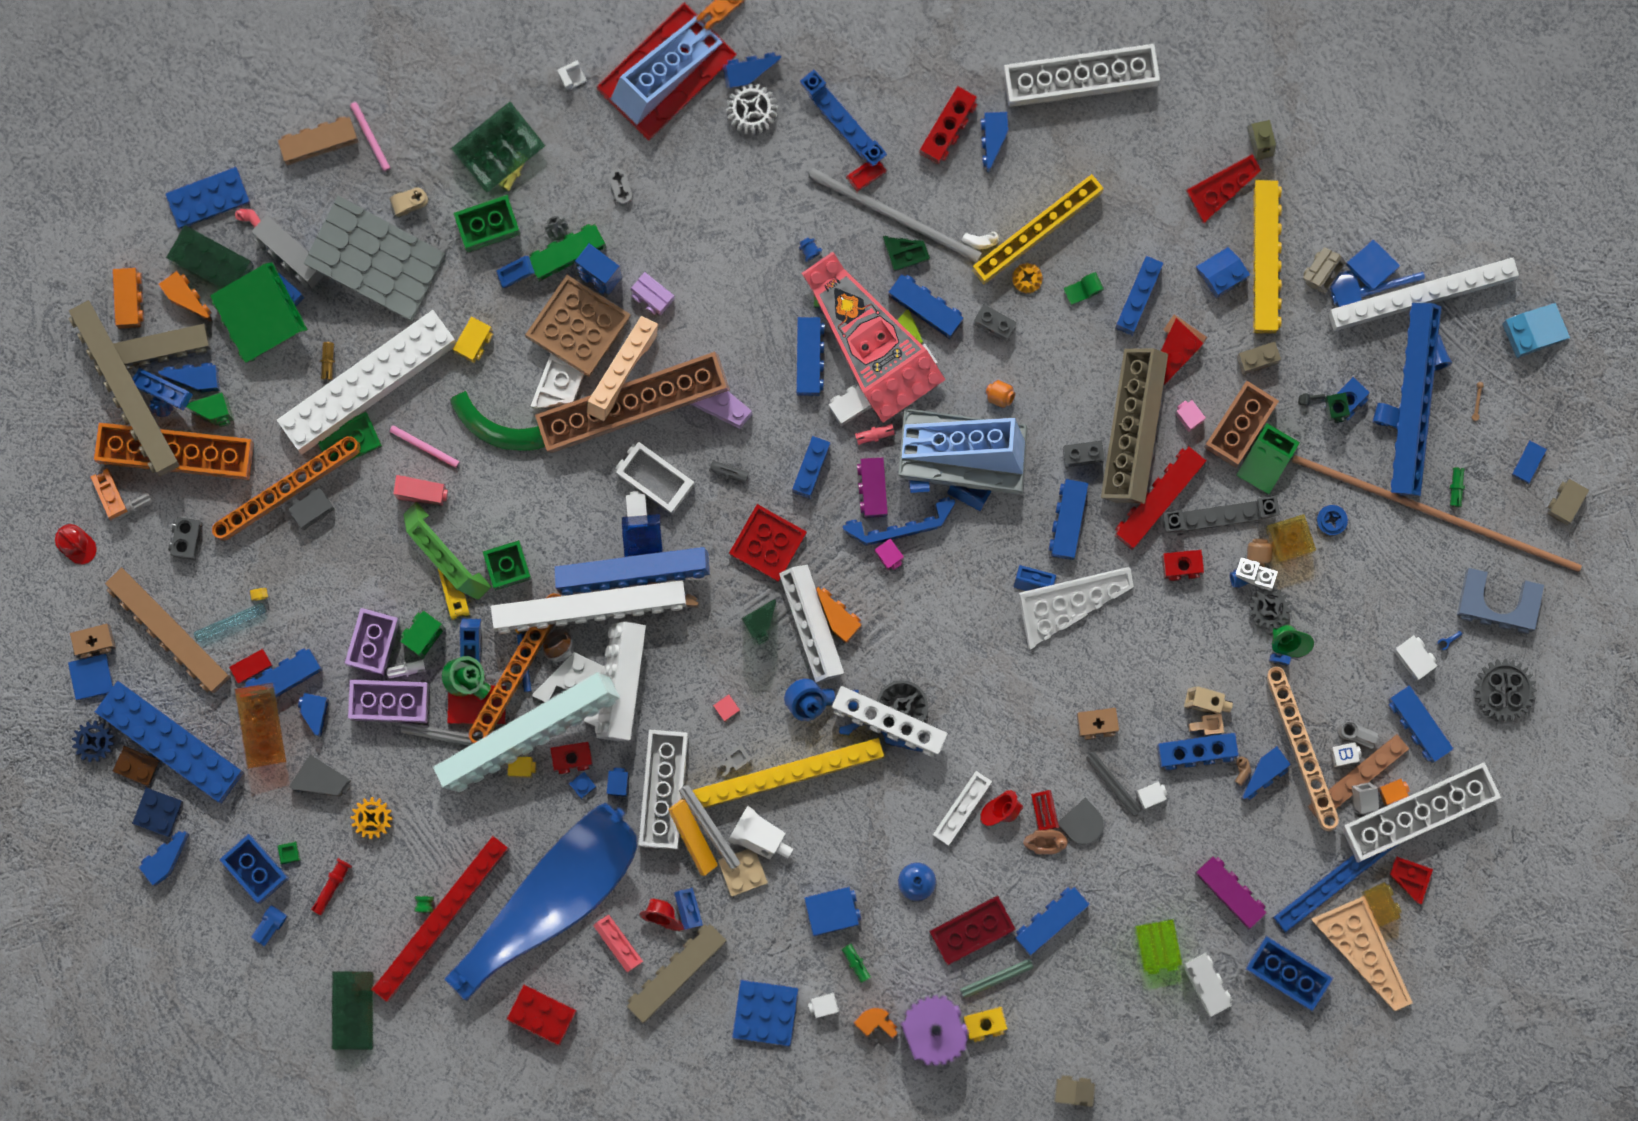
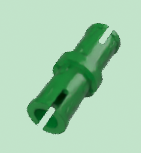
[1449,467,1465,507]
[841,943,871,983]

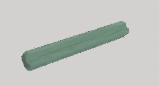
[960,959,1033,998]

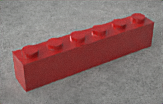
[1115,446,1207,550]

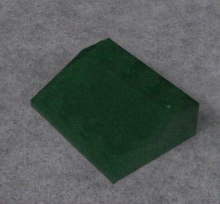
[450,101,546,193]

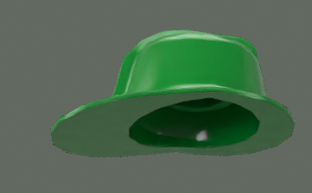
[1271,625,1314,658]

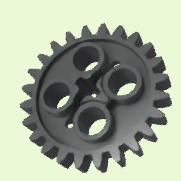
[1473,658,1537,722]

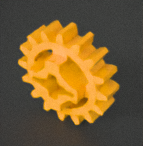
[350,797,393,839]

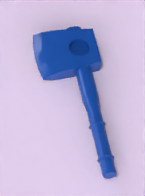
[1329,270,1425,307]

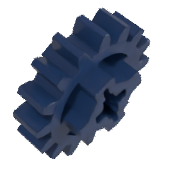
[72,721,115,763]

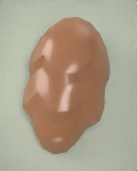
[1023,829,1068,855]

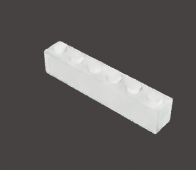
[829,344,938,427]
[779,564,844,682]

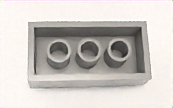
[251,215,325,289]

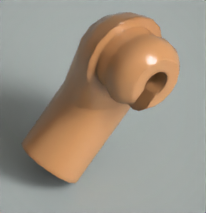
[1235,756,1252,786]

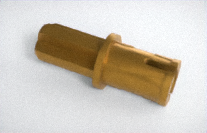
[320,342,335,380]

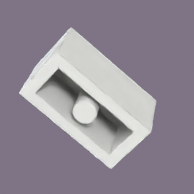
[1393,635,1437,681]

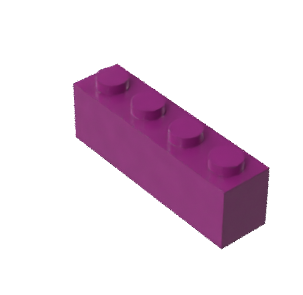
[1195,856,1267,930]

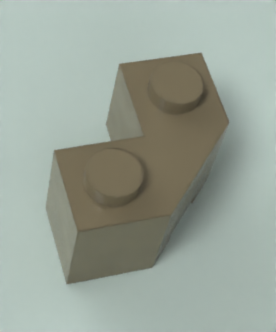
[1054,1075,1095,1107]

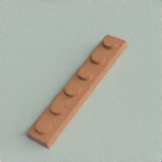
[1308,734,1409,820]

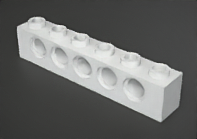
[832,686,948,757]

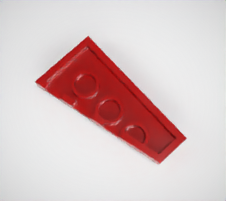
[1185,154,1261,223]

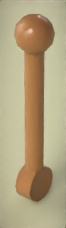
[1472,382,1484,421]

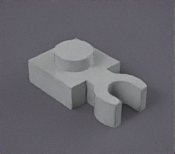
[716,744,752,777]

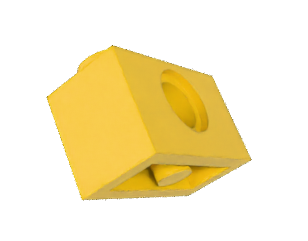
[963,1007,1007,1042]

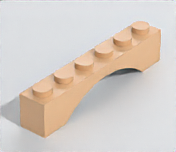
[587,316,658,421]

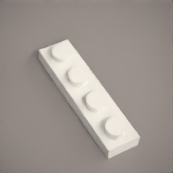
[933,771,992,846]

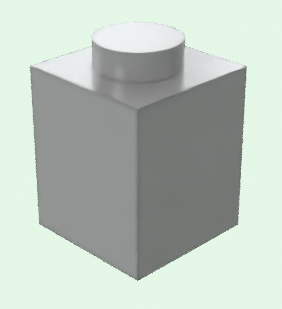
[1352,782,1379,815]

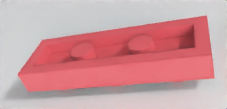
[593,915,643,972]

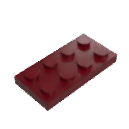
[929,895,1016,966]

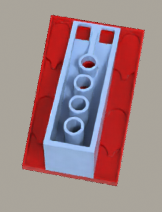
[596,2,737,141]

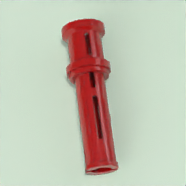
[311,858,353,916]

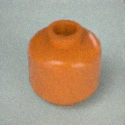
[986,380,1016,408]

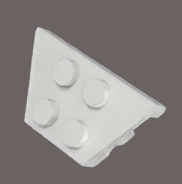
[531,354,584,409]

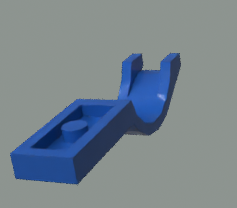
[839,723,923,752]

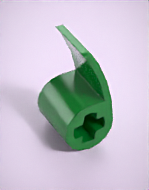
[1064,272,1104,305]

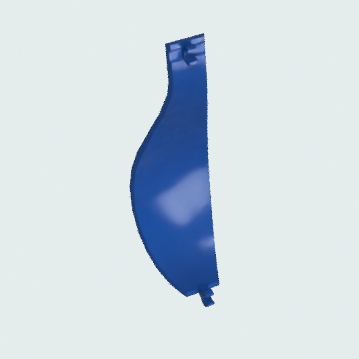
[445,803,637,1001]

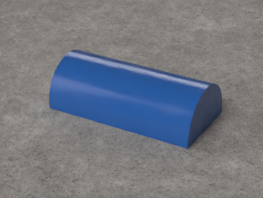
[1246,936,1333,1011]

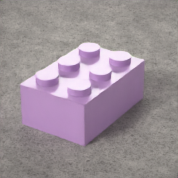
[345,608,400,676]

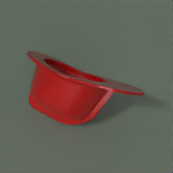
[55,524,97,564]
[980,790,1024,826]
[639,898,684,931]

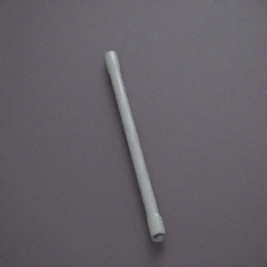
[808,168,982,263]

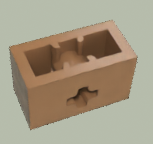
[70,624,116,659]
[1077,708,1119,740]

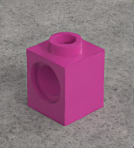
[875,539,904,570]

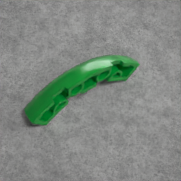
[450,391,545,451]

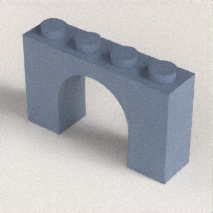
[1457,568,1544,634]

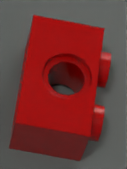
[1162,549,1204,581]
[550,741,593,775]

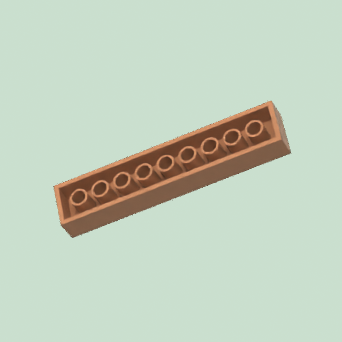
[535,352,730,453]

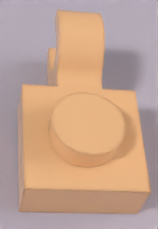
[1188,714,1224,736]

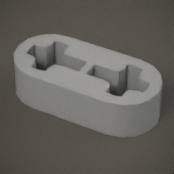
[610,169,632,205]

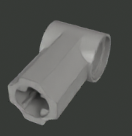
[1338,721,1379,749]

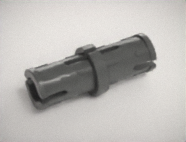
[709,460,749,483]

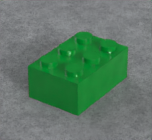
[453,195,521,253]

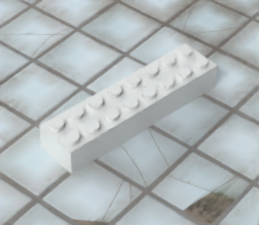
[1003,44,1160,107]
[1341,762,1501,863]

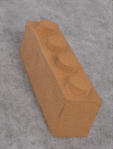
[278,116,359,165]

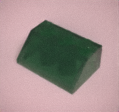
[741,599,777,645]

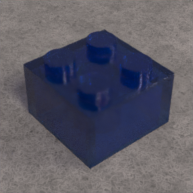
[622,514,663,557]

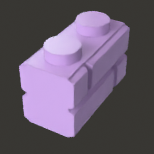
[630,272,675,316]

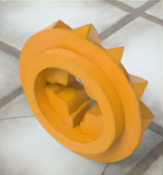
[1012,263,1043,293]

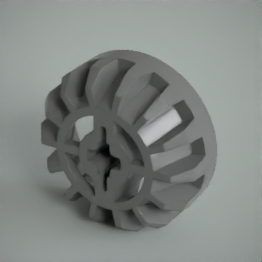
[877,680,928,733]

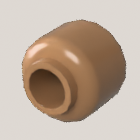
[1247,539,1272,567]

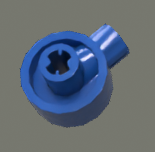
[784,679,835,721]

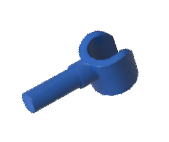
[1438,631,1462,650]

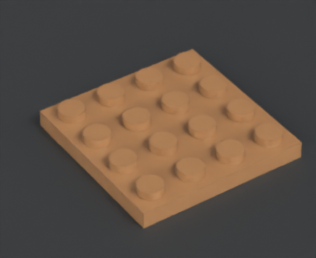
[525,275,631,377]

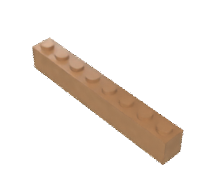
[105,567,231,693]

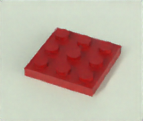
[729,504,807,582]

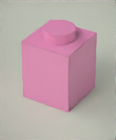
[1176,400,1206,432]

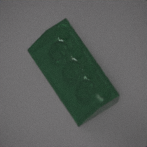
[331,971,374,1050]

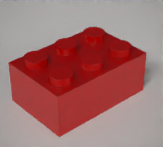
[506,984,577,1045]

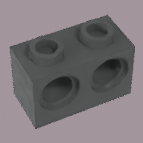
[1063,440,1105,468]
[168,517,202,560]

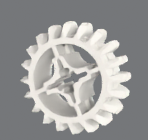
[726,83,777,135]

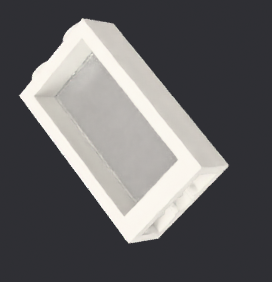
[616,442,695,515]

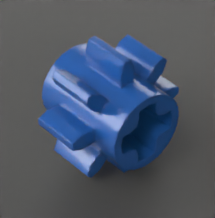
[149,397,173,417]

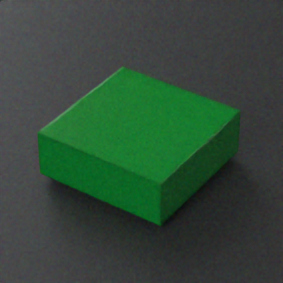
[277,841,301,865]

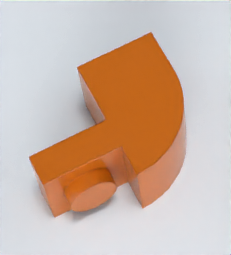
[854,1008,898,1038]

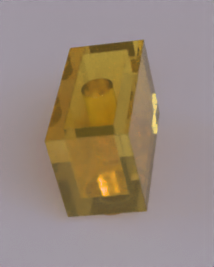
[1361,882,1402,927]

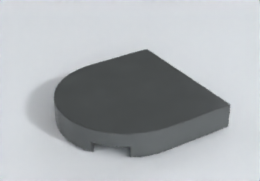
[1058,797,1103,844]

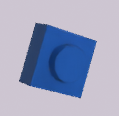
[569,772,596,799]

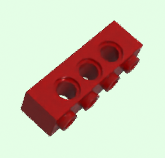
[919,86,978,165]

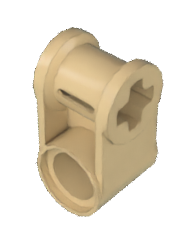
[389,188,428,217]

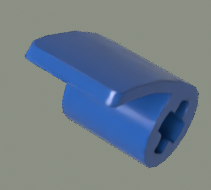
[1372,403,1400,428]

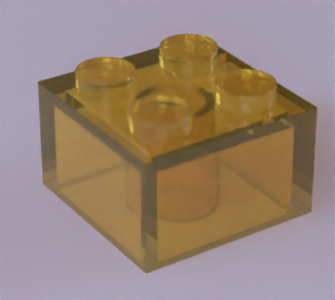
[1265,514,1316,565]

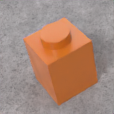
[1377,778,1410,806]

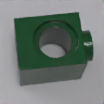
[1325,392,1350,423]

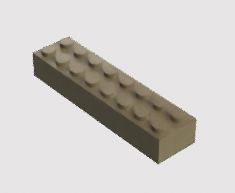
[1101,348,1168,504]

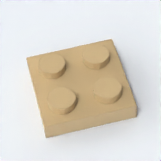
[718,849,768,897]

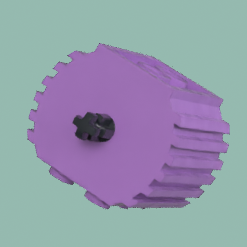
[900,995,969,1066]

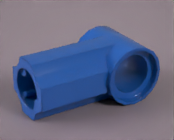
[251,905,288,946]

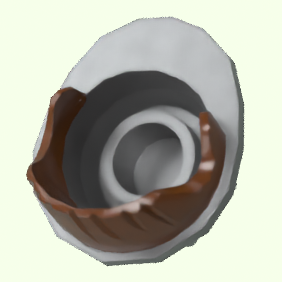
[543,629,574,662]

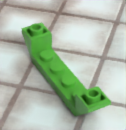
[403,502,492,600]

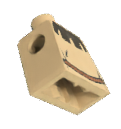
[1184,686,1233,714]

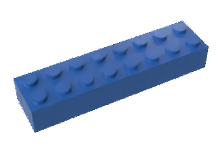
[95,681,245,804]

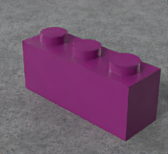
[857,457,888,518]

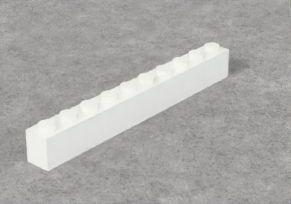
[1328,258,1519,331]
[491,580,686,634]

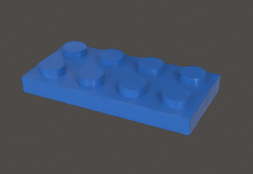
[165,167,250,229]

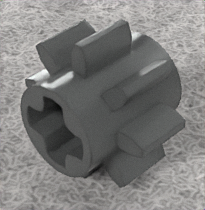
[544,216,569,240]

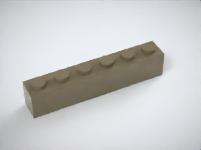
[94,324,211,371]
[627,924,727,1023]

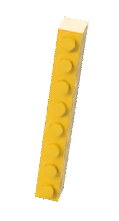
[972,174,1104,285]
[1253,180,1282,334]

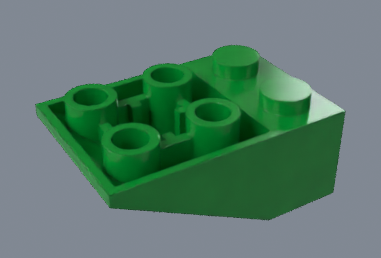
[1236,423,1300,495]

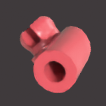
[235,209,261,228]

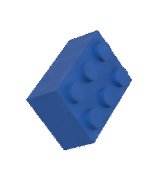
[575,243,622,295]
[219,834,290,904]

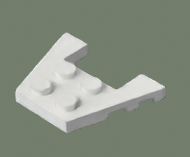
[532,652,604,726]

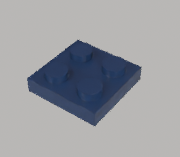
[132,787,183,837]

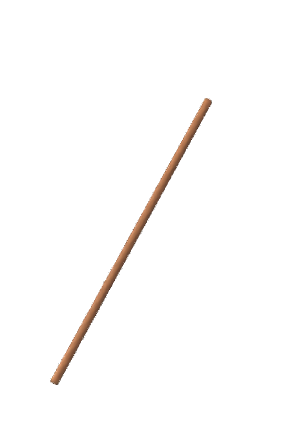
[1291,455,1582,572]

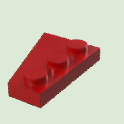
[1161,317,1204,385]

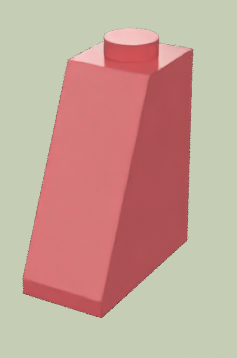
[393,475,448,506]

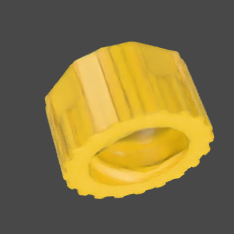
[250,588,268,601]

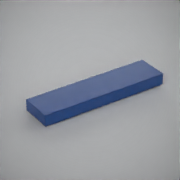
[133,368,193,411]

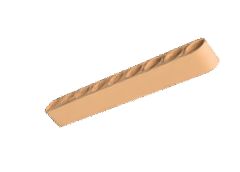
[1267,667,1339,831]

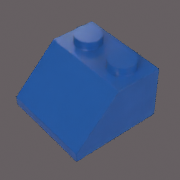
[1196,247,1250,299]

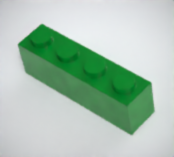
[529,224,606,282]

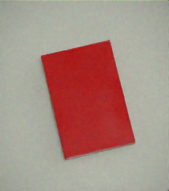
[447,685,507,725]

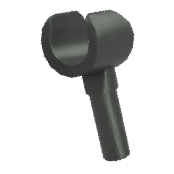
[1298,393,1325,406]

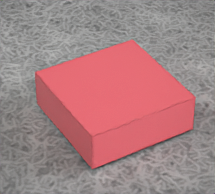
[713,695,740,722]

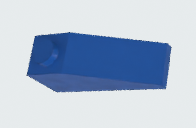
[460,619,481,664]

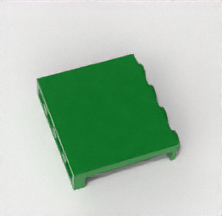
[210,262,308,363]

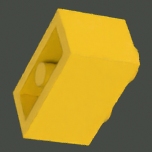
[453,316,493,363]

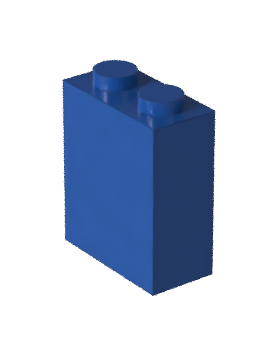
[804,887,861,936]

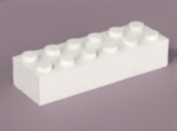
[595,622,646,742]
[639,730,688,850]

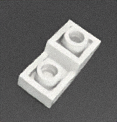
[1236,558,1278,591]

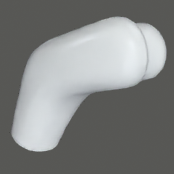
[961,232,999,250]

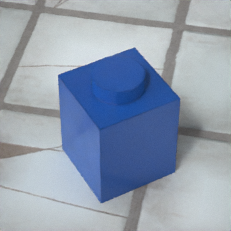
[606,768,629,797]

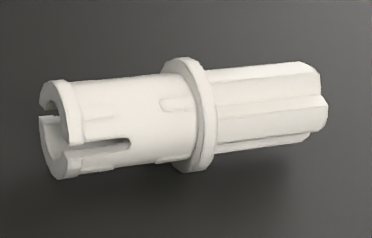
[386,660,426,678]

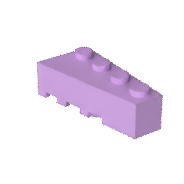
[690,391,752,429]

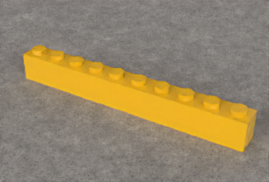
[692,738,884,809]

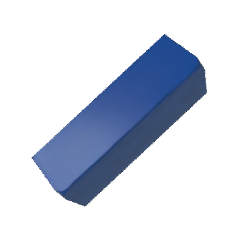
[947,485,991,511]
[1013,565,1056,591]

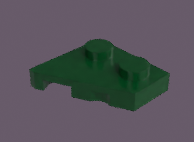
[882,236,930,272]

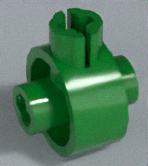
[442,656,491,700]

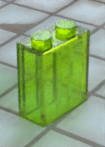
[1134,919,1183,976]

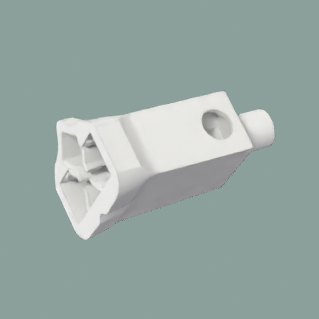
[727,806,793,860]

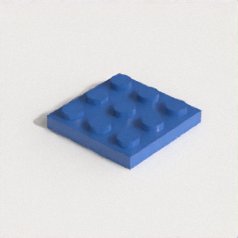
[732,980,798,1046]

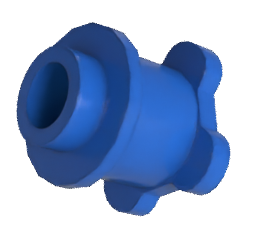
[798,237,822,262]

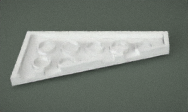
[1019,567,1134,649]

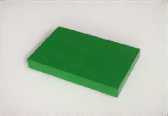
[318,412,382,464]

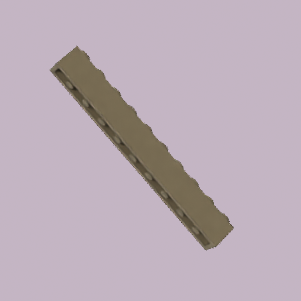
[68,300,180,477]

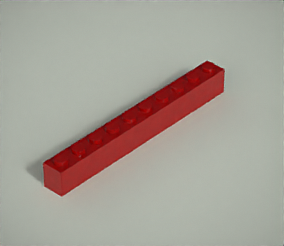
[371,836,509,1002]

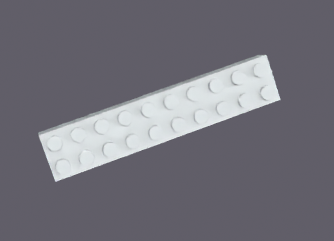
[277,310,456,455]

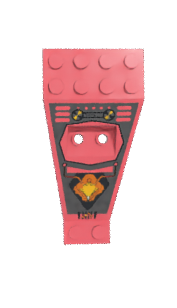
[801,252,946,423]

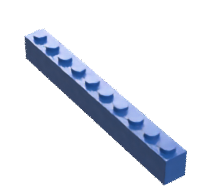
[1391,303,1442,496]

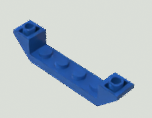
[800,69,887,166]
[843,497,955,546]

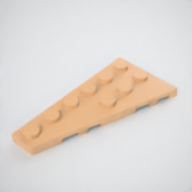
[1310,896,1413,1011]

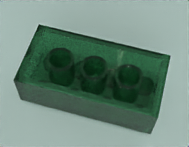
[166,225,254,290]

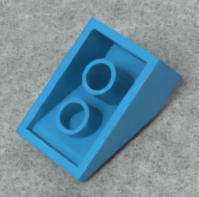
[1502,303,1570,358]

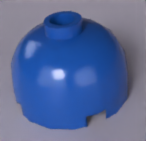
[898,862,936,901]

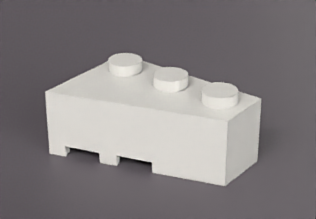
[1182,953,1232,1017]

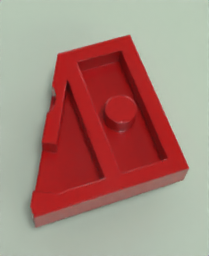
[1390,856,1433,905]

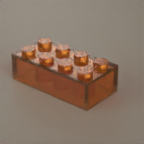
[234,682,286,769]

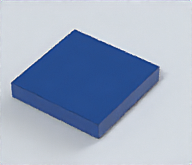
[1346,239,1400,291]
[68,654,113,700]

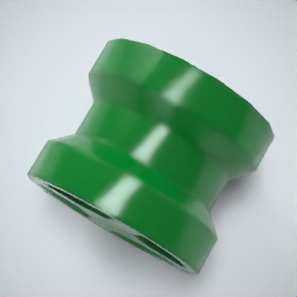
[414,896,434,913]

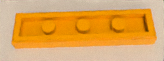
[668,799,718,876]

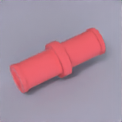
[855,423,895,445]

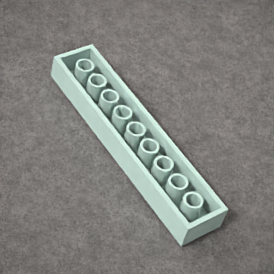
[433,672,620,792]

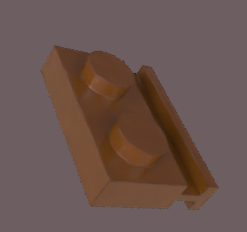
[113,746,160,786]

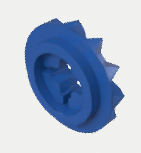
[1317,505,1348,535]

